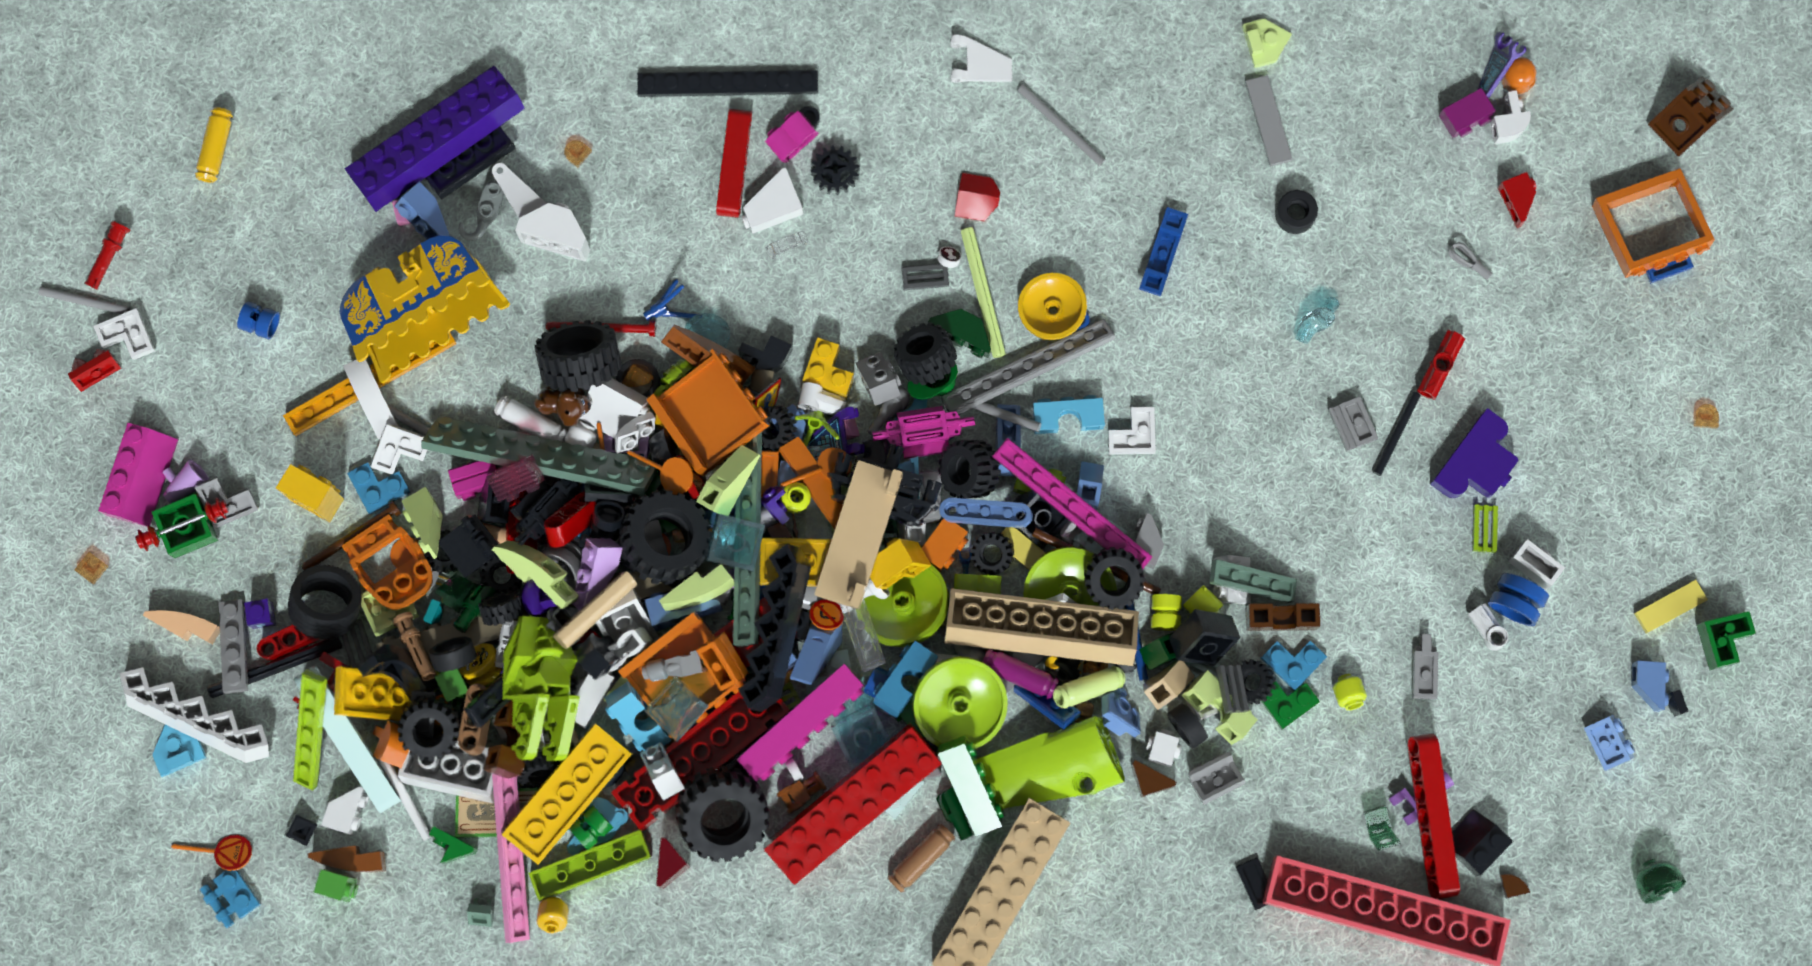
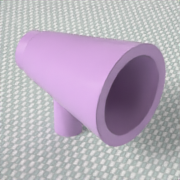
[163,459,210,503]

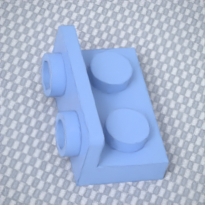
[1584,715,1635,771]

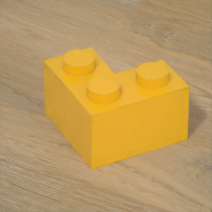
[802,337,854,400]
[870,538,931,590]

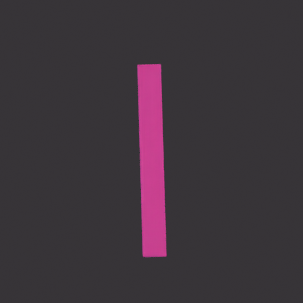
[992,438,1152,569]

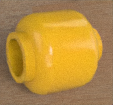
[536,897,569,934]

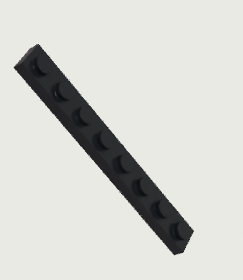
[637,70,818,97]

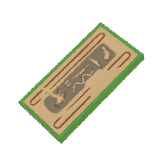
[455,788,539,838]

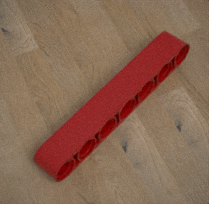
[1407,733,1460,900]

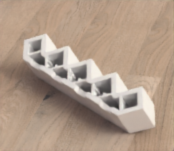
[119,667,269,763]

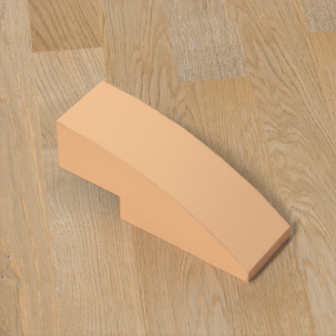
[143,610,220,645]

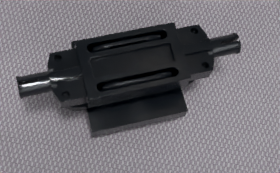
[510,478,581,545]

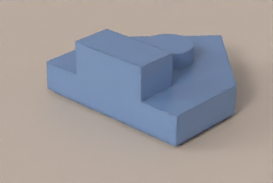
[1101,687,1141,737]

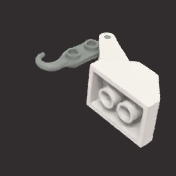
[458,163,590,262]

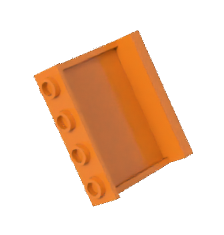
[646,349,770,476]
[618,611,747,738]

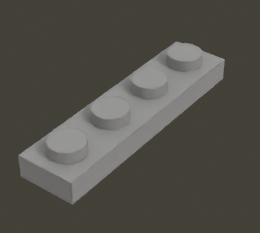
[218,599,249,694]

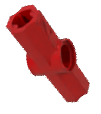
[1417,330,1466,400]

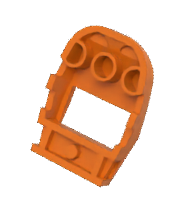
[342,514,433,610]

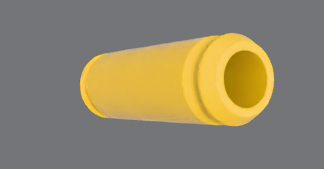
[195,107,233,183]

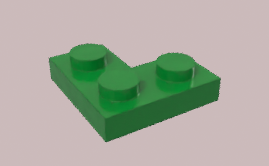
[1261,682,1320,730]

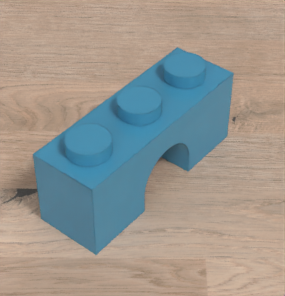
[873,641,939,719]

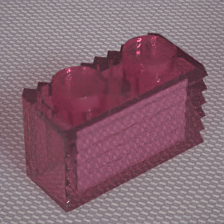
[486,454,544,502]

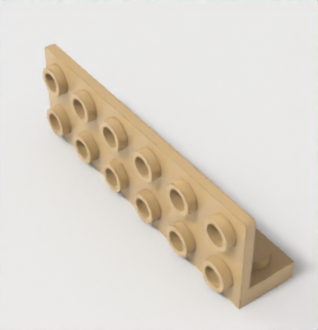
[815,461,903,610]

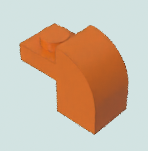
[373,721,409,768]

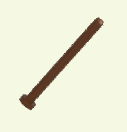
[301,500,402,570]

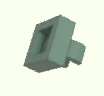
[467,898,494,927]

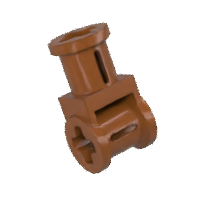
[776,771,827,814]

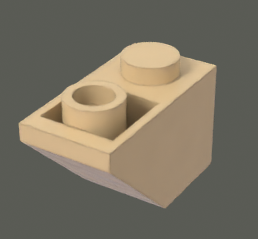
[1143,660,1195,710]

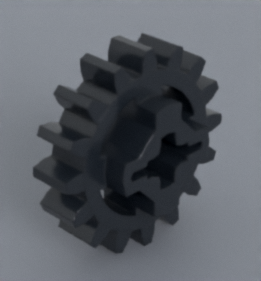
[811,145,860,195]

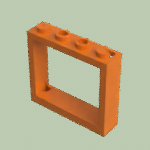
[1592,168,1715,278]

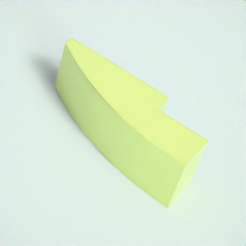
[659,564,734,611]

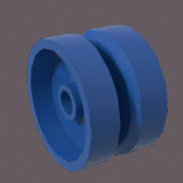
[1488,573,1550,626]

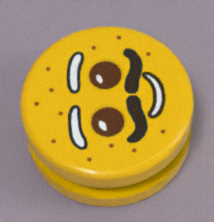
[459,643,503,686]

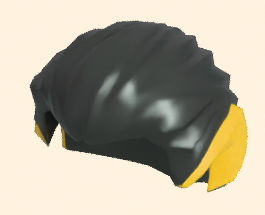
[1045,656,1081,686]

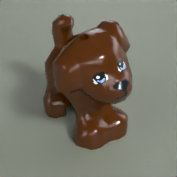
[534,386,592,427]

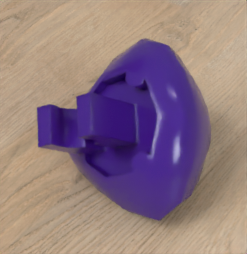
[521,579,557,617]

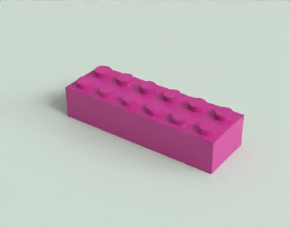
[737,664,865,781]

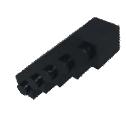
[738,544,811,712]

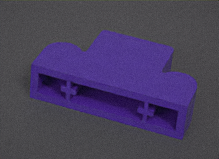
[1430,408,1518,498]

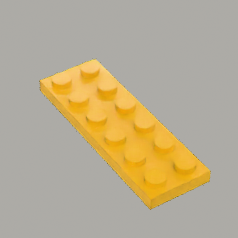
[501,723,632,865]

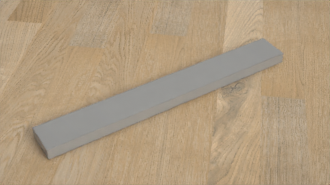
[941,319,1115,415]

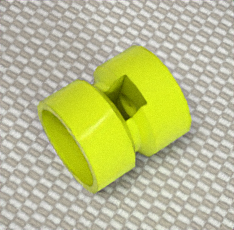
[1151,594,1182,631]

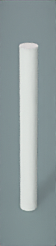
[378,759,432,841]

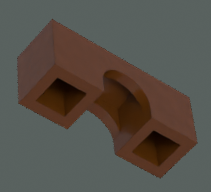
[1246,603,1321,631]
[484,700,525,779]

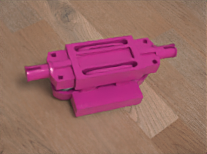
[872,406,975,460]

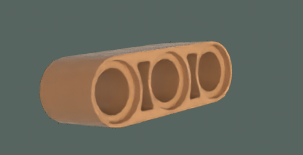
[458,684,490,756]

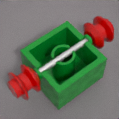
[135,494,229,559]

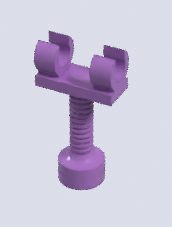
[1389,769,1454,825]

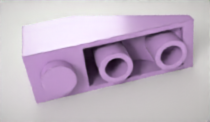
[572,538,622,611]

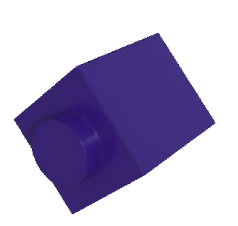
[244,599,276,629]

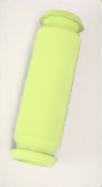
[1053,666,1126,709]

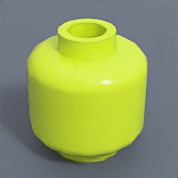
[779,482,811,514]
[1332,674,1367,710]

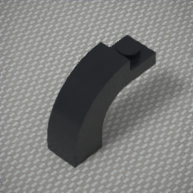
[358,644,439,701]

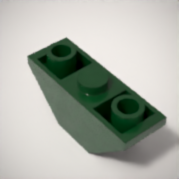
[928,309,991,358]

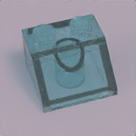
[705,514,765,571]

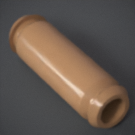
[888,824,955,893]

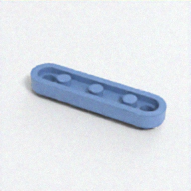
[939,498,1033,528]

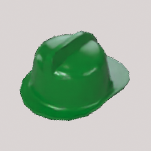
[908,364,958,399]

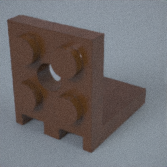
[1648,76,1734,157]

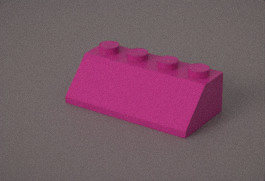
[98,423,178,527]

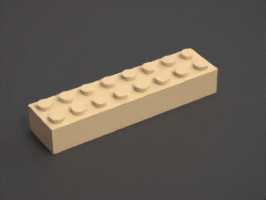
[945,588,1139,666]
[932,798,1070,966]

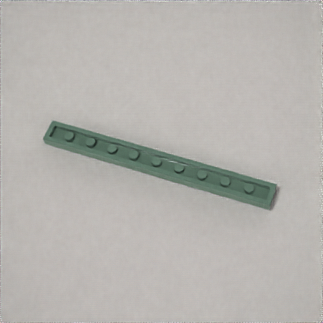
[733,432,762,646]

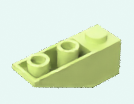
[696,445,761,518]
[402,487,443,559]

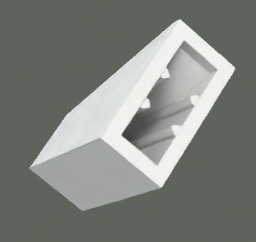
[741,168,803,234]

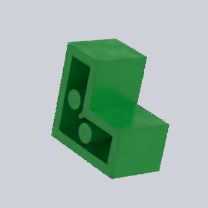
[1696,611,1756,671]

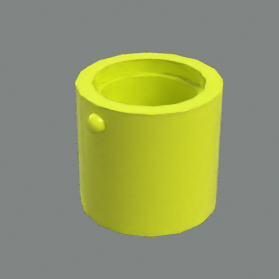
[1183,585,1224,613]

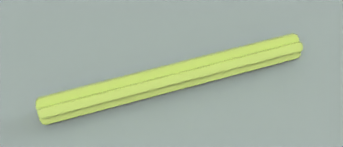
[961,227,1006,358]

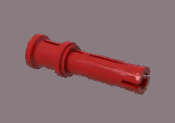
[84,221,131,290]

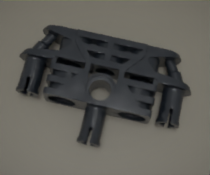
[827,444,942,527]

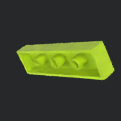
[529,830,652,902]

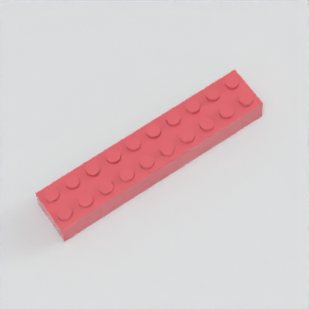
[1262,856,1511,966]

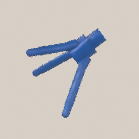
[643,279,702,320]

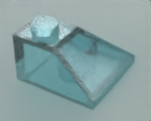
[644,676,709,742]

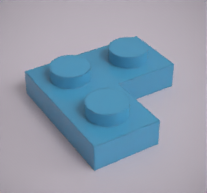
[347,462,411,514]
[1260,641,1327,691]

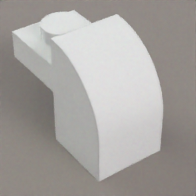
[1490,91,1531,144]

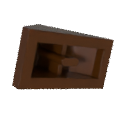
[1131,760,1177,798]

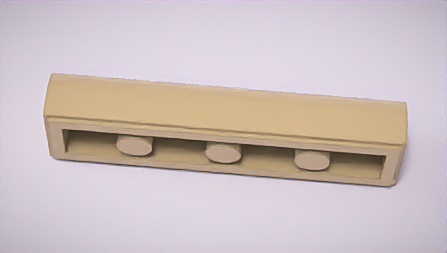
[553,571,637,649]

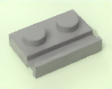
[1328,396,1378,452]

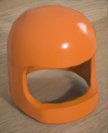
[1501,57,1537,94]

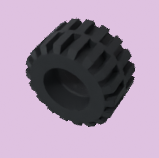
[893,323,957,385]
[938,440,1001,499]
[1084,547,1145,610]
[398,695,460,761]

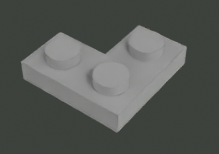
[195,476,259,528]

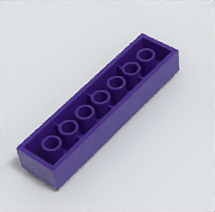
[344,65,525,212]

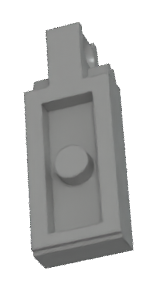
[1412,634,1438,700]

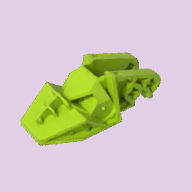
[503,616,580,761]

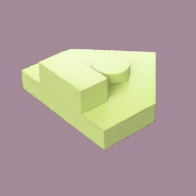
[1242,19,1292,68]

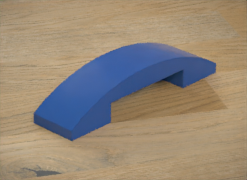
[1139,207,1188,297]

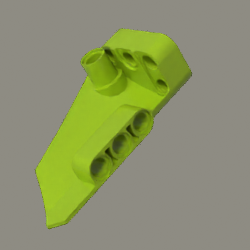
[950,716,1125,809]

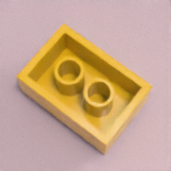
[276,464,344,523]

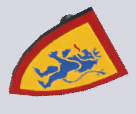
[743,377,781,408]

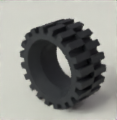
[535,320,621,392]

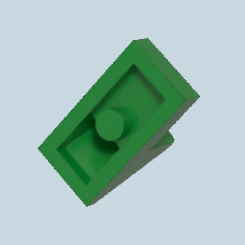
[429,826,478,864]

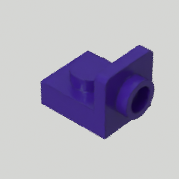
[761,485,789,525]

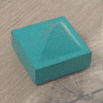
[423,599,444,625]

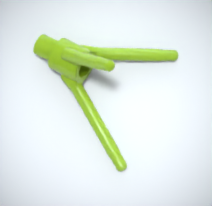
[795,410,839,447]

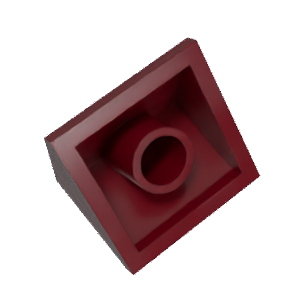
[656,838,690,888]

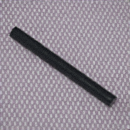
[1373,392,1421,476]

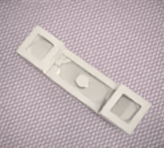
[343,359,399,441]

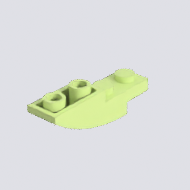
[492,540,579,609]

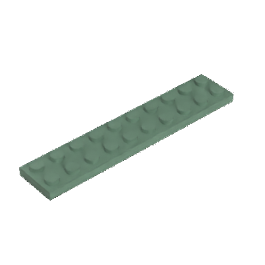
[421,416,657,496]

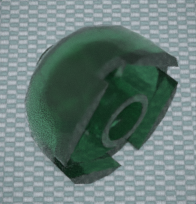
[1636,859,1686,904]

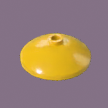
[1018,273,1087,340]

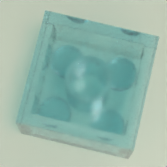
[831,703,891,770]

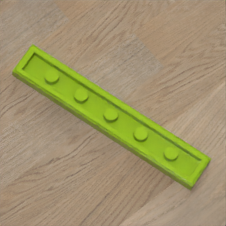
[293,669,327,791]

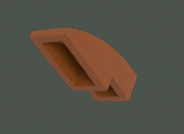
[308,845,386,873]

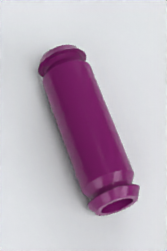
[983,649,1059,699]

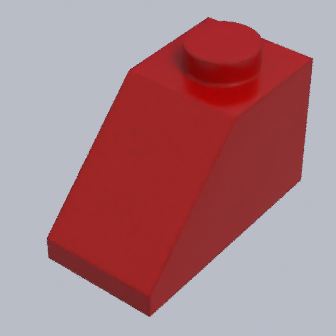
[1498,172,1536,228]

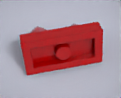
[68,349,121,392]

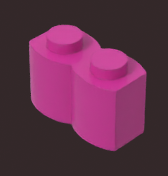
[765,111,819,163]

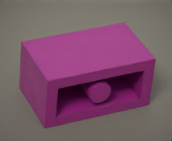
[1439,88,1496,138]

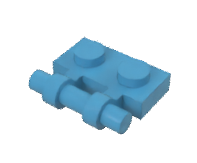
[200,870,261,929]

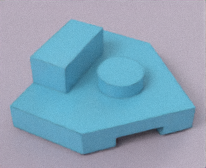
[152,724,207,777]

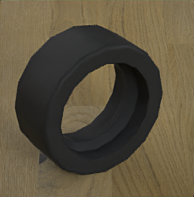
[616,359,661,398]
[429,637,477,672]
[1167,702,1208,749]

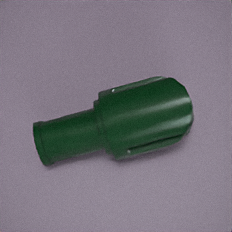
[453,584,496,633]
[936,787,974,841]

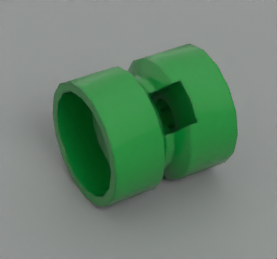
[569,805,613,851]

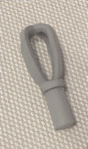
[1449,242,1492,280]

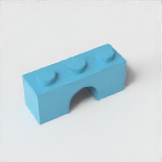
[1032,395,1105,434]
[605,681,672,752]

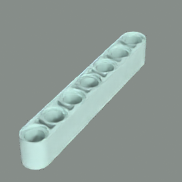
[294,666,401,813]

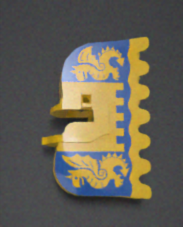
[339,235,510,383]

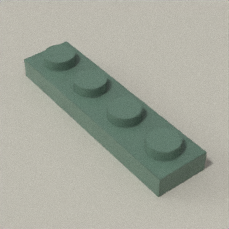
[1209,559,1297,603]

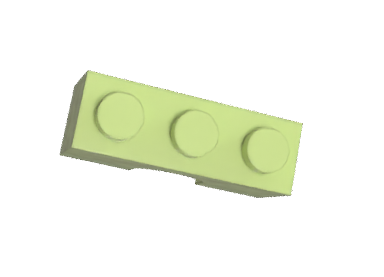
[1181,670,1258,745]

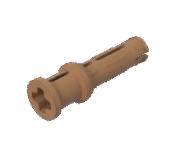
[392,612,436,681]

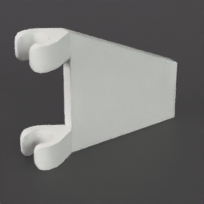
[950,35,1012,82]

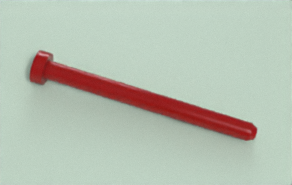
[546,321,657,337]

